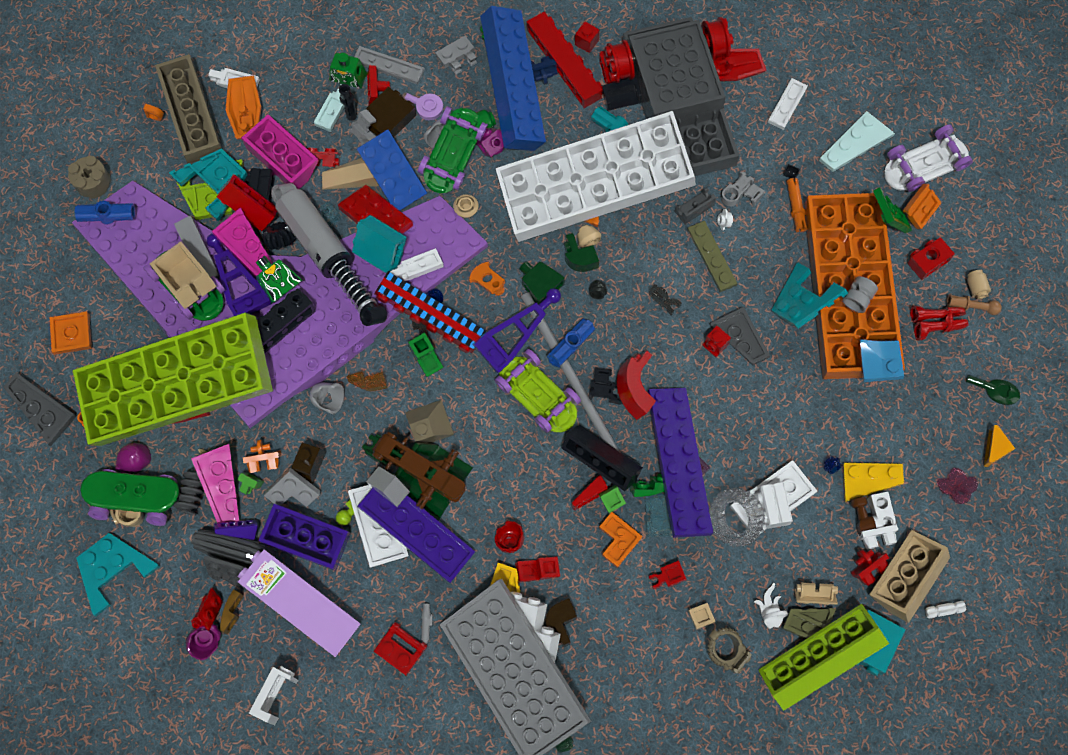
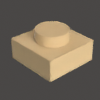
[688,603,715,630]

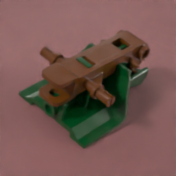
[362,432,473,521]

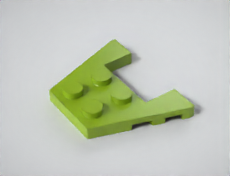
[176,159,244,220]

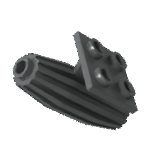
[191,530,276,586]

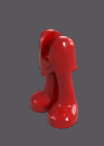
[910,306,969,341]

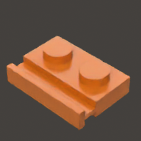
[903,184,942,229]

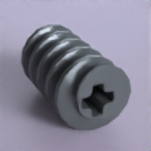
[173,472,204,516]

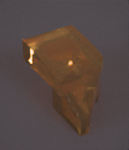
[347,371,387,391]

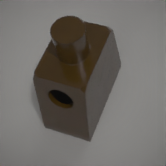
[291,442,326,485]

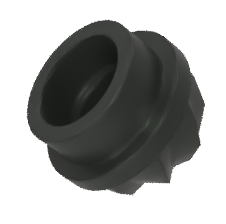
[589,280,607,300]

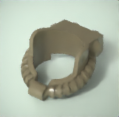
[707,627,752,674]

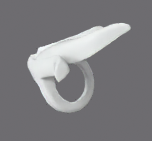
[754,583,788,629]

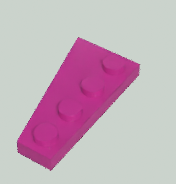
[212,208,273,277]
[191,444,239,523]

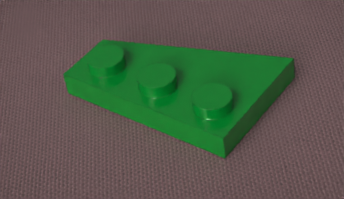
[873,187,912,233]

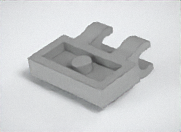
[435,36,477,75]

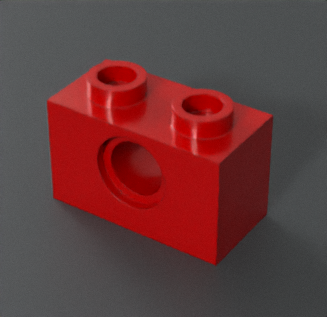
[907,237,955,280]

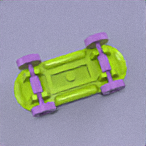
[494,349,581,433]

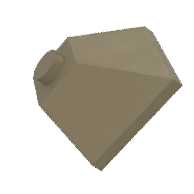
[405,400,454,444]

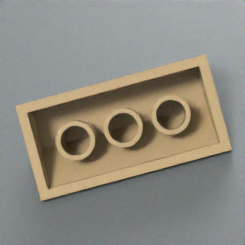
[870,530,950,623]

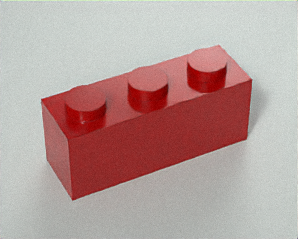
[216,174,277,231]

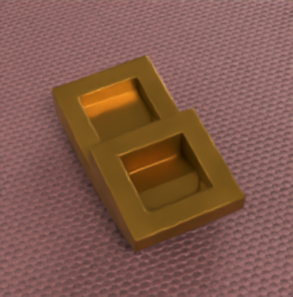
[220,589,244,635]

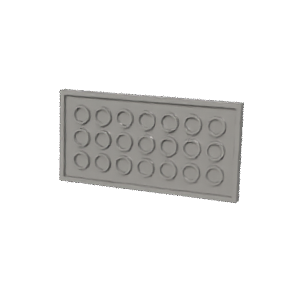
[440,579,592,755]

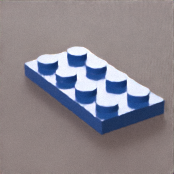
[356,129,427,211]

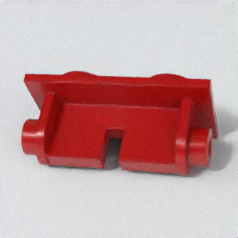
[307,148,341,167]
[191,588,223,631]

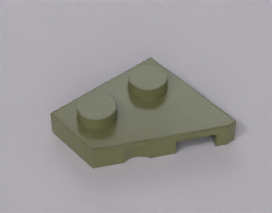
[782,608,836,639]

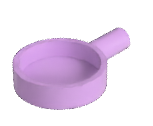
[405,93,443,120]

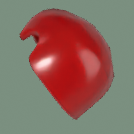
[494,521,525,553]

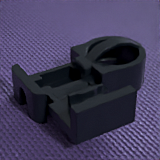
[589,368,623,405]

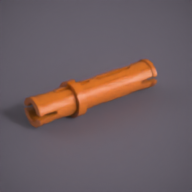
[786,178,808,232]

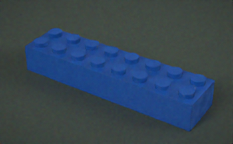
[480,6,546,151]

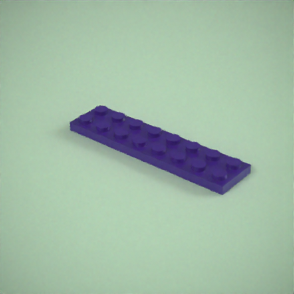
[648,388,713,538]

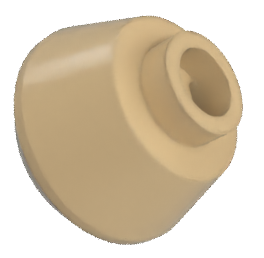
[453,194,478,218]
[577,225,601,248]

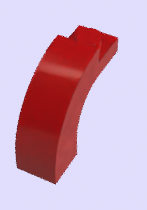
[617,351,656,420]

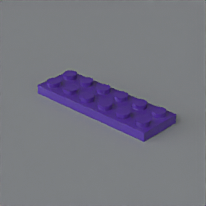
[357,488,475,583]

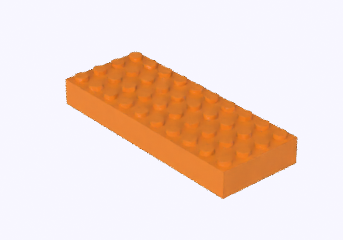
[804,193,905,379]

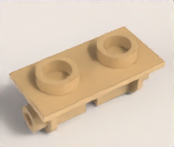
[794,582,838,605]

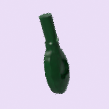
[966,375,1020,405]

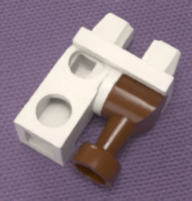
[851,492,898,550]

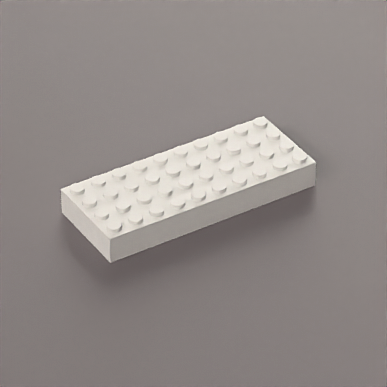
[496,111,696,242]

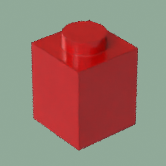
[575,22,600,53]

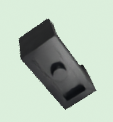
[602,77,641,111]

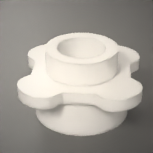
[717,209,733,231]

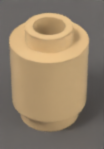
[967,270,991,299]

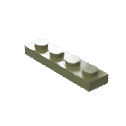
[688,221,737,292]

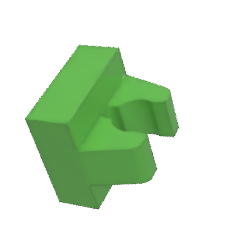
[237,472,264,495]
[599,485,626,513]

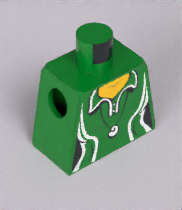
[329,53,367,89]
[255,256,302,304]

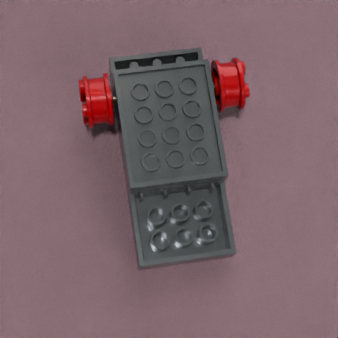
[604,17,739,176]

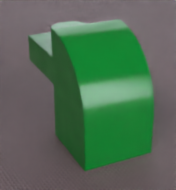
[408,333,444,377]

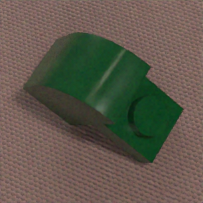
[564,233,599,272]

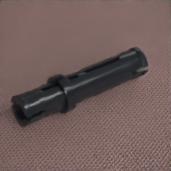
[339,84,357,121]

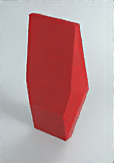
[713,49,766,81]

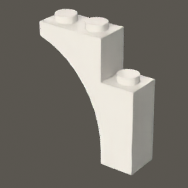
[510,592,560,663]

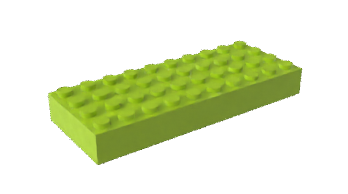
[73,313,273,446]

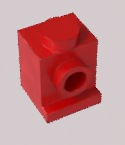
[702,326,731,357]

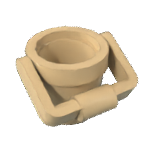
[109,509,144,527]

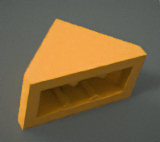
[984,425,1015,467]

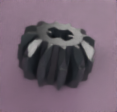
[262,221,295,250]

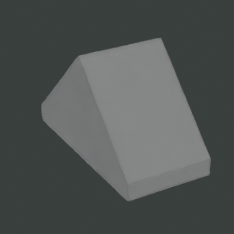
[366,467,410,507]

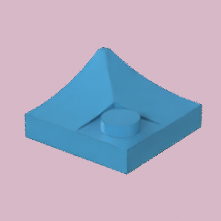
[860,340,904,382]

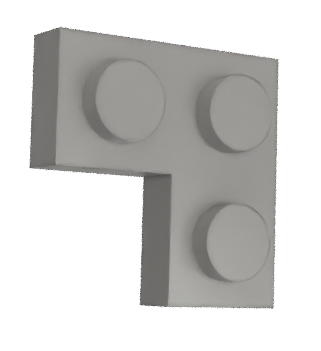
[264,468,320,507]

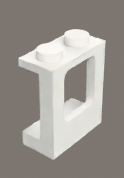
[249,666,298,726]

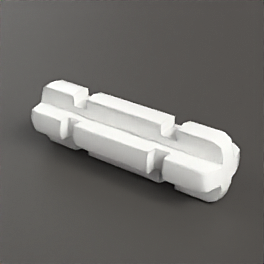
[925,601,966,618]

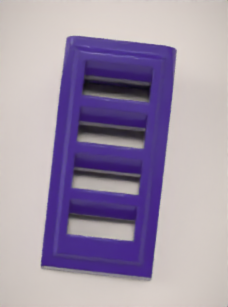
[213,520,258,540]

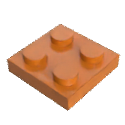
[49,311,92,355]

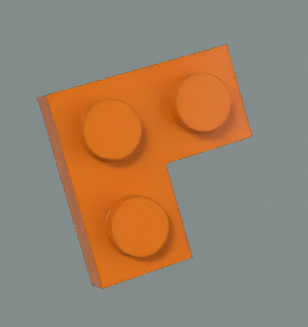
[599,512,643,568]

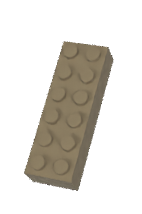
[155,54,222,164]

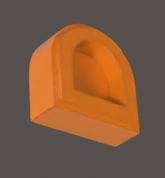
[143,104,164,121]

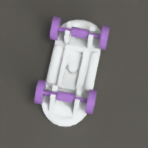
[884,124,973,192]

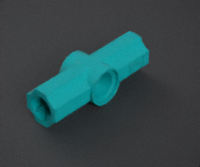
[591,106,629,132]

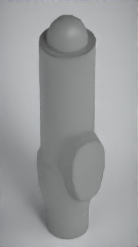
[421,604,432,644]

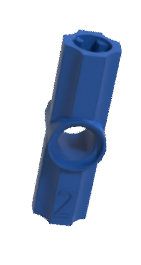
[75,200,135,224]
[547,319,595,367]

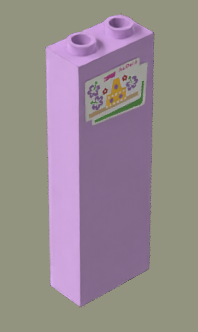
[237,550,360,657]

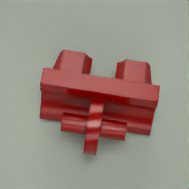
[850,550,889,586]

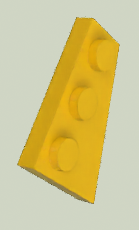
[843,463,904,503]

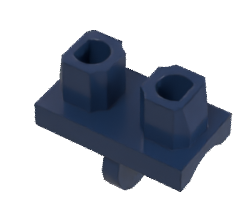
[531,56,558,85]

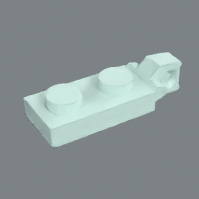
[314,84,347,132]

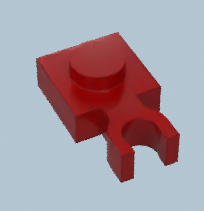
[649,560,687,590]

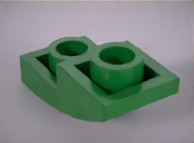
[630,474,665,497]

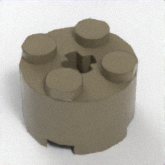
[68,155,111,199]

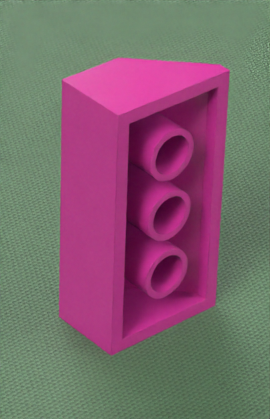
[242,115,319,189]

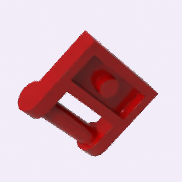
[373,622,428,676]

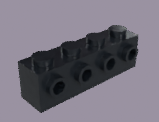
[257,288,316,354]
[561,425,643,491]

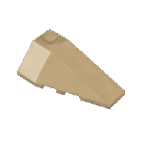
[322,158,379,190]

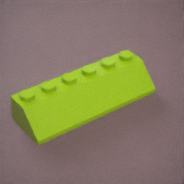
[758,604,889,711]

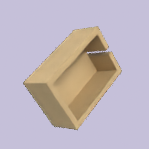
[149,242,217,309]

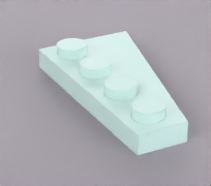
[819,111,895,172]

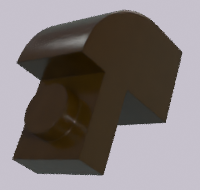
[546,598,577,648]

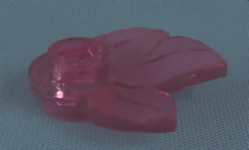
[937,467,978,504]

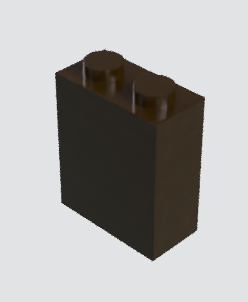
[365,86,416,138]

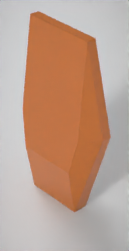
[225,75,262,140]

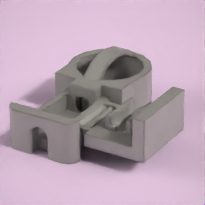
[350,109,376,146]
[721,172,765,207]

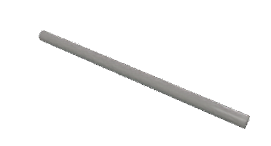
[521,292,620,452]

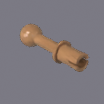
[947,294,1002,315]

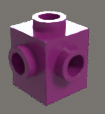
[476,128,504,157]

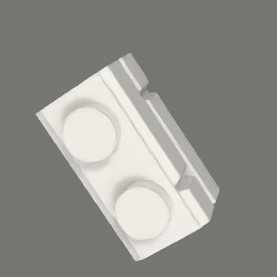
[756,482,793,529]

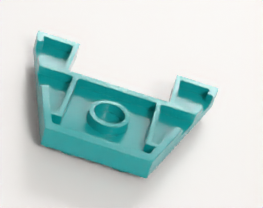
[169,148,247,221]
[772,263,848,329]
[76,533,160,617]

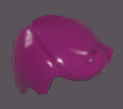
[115,442,151,474]
[186,625,221,660]

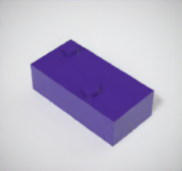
[258,504,351,571]

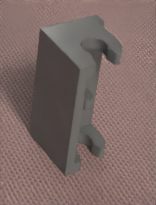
[674,187,716,224]

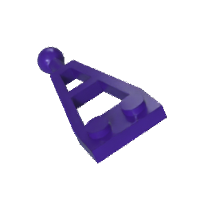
[206,234,271,316]
[472,288,561,373]

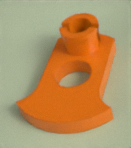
[469,262,505,296]

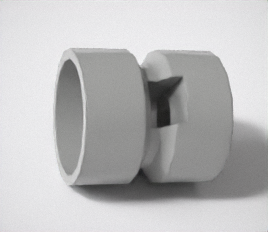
[843,276,878,313]

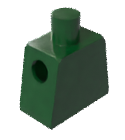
[519,261,565,305]

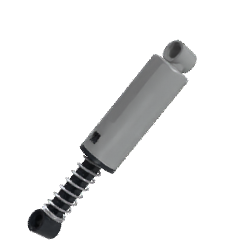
[271,183,387,326]

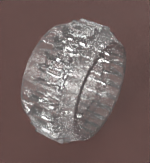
[709,487,765,547]

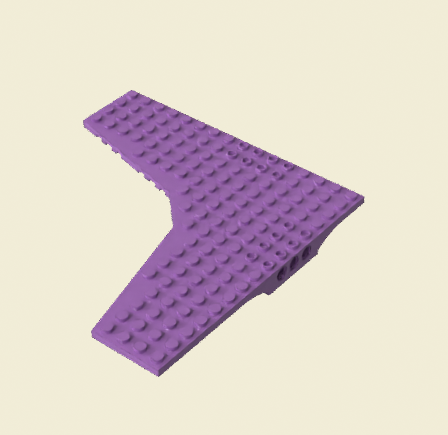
[72,181,488,429]

